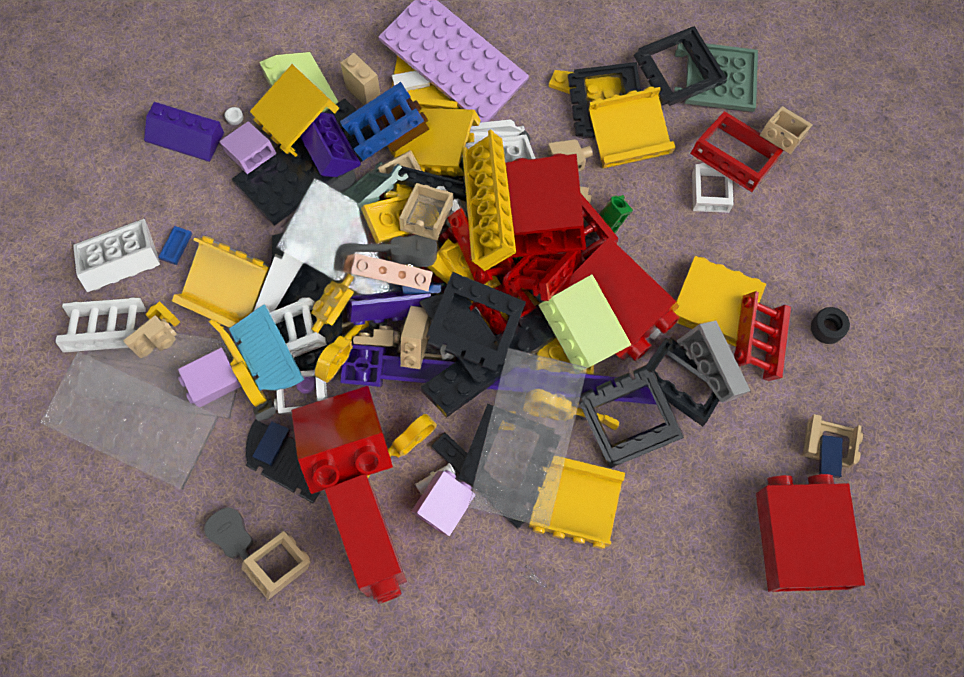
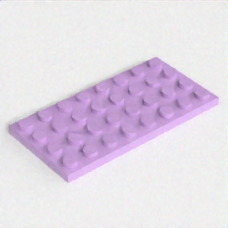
[379,0,529,123]

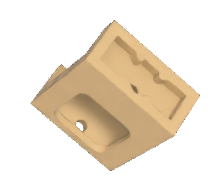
[802,414,863,468]

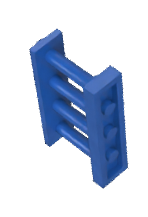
[340,82,424,161]

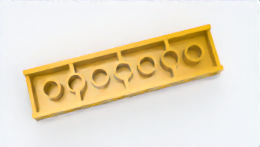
[462,129,516,271]

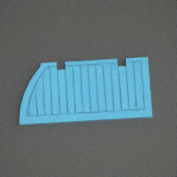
[229,305,305,391]

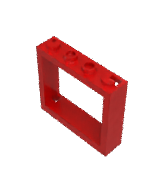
[690,111,784,192]

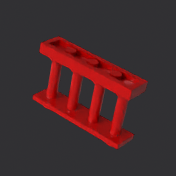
[579,193,619,267]
[447,208,515,284]
[734,291,791,381]

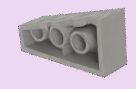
[677,321,750,403]

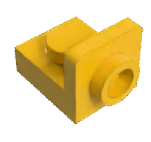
[146,301,180,327]

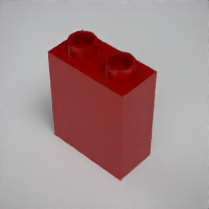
[505,153,586,258]
[555,237,680,362]
[291,386,393,494]
[325,474,407,604]
[756,474,865,592]

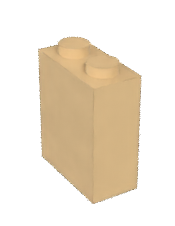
[341,53,381,105]

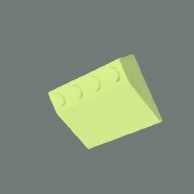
[260,52,338,112]
[539,275,631,373]

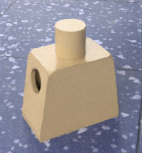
[547,140,593,171]

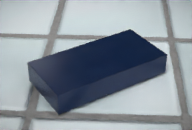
[252,421,290,466]
[819,435,843,478]

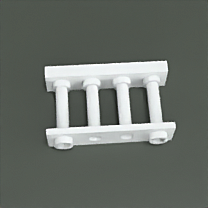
[270,297,327,358]
[56,298,146,352]

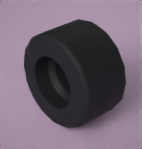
[810,307,850,344]

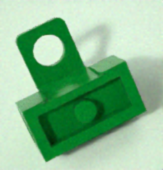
[599,195,633,233]

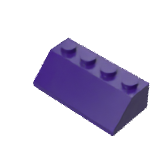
[144,102,224,162]
[300,112,361,177]
[346,291,431,325]

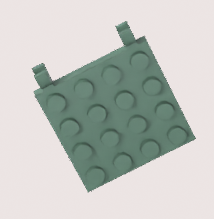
[674,43,758,112]
[315,162,409,230]

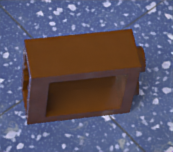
[375,98,429,153]

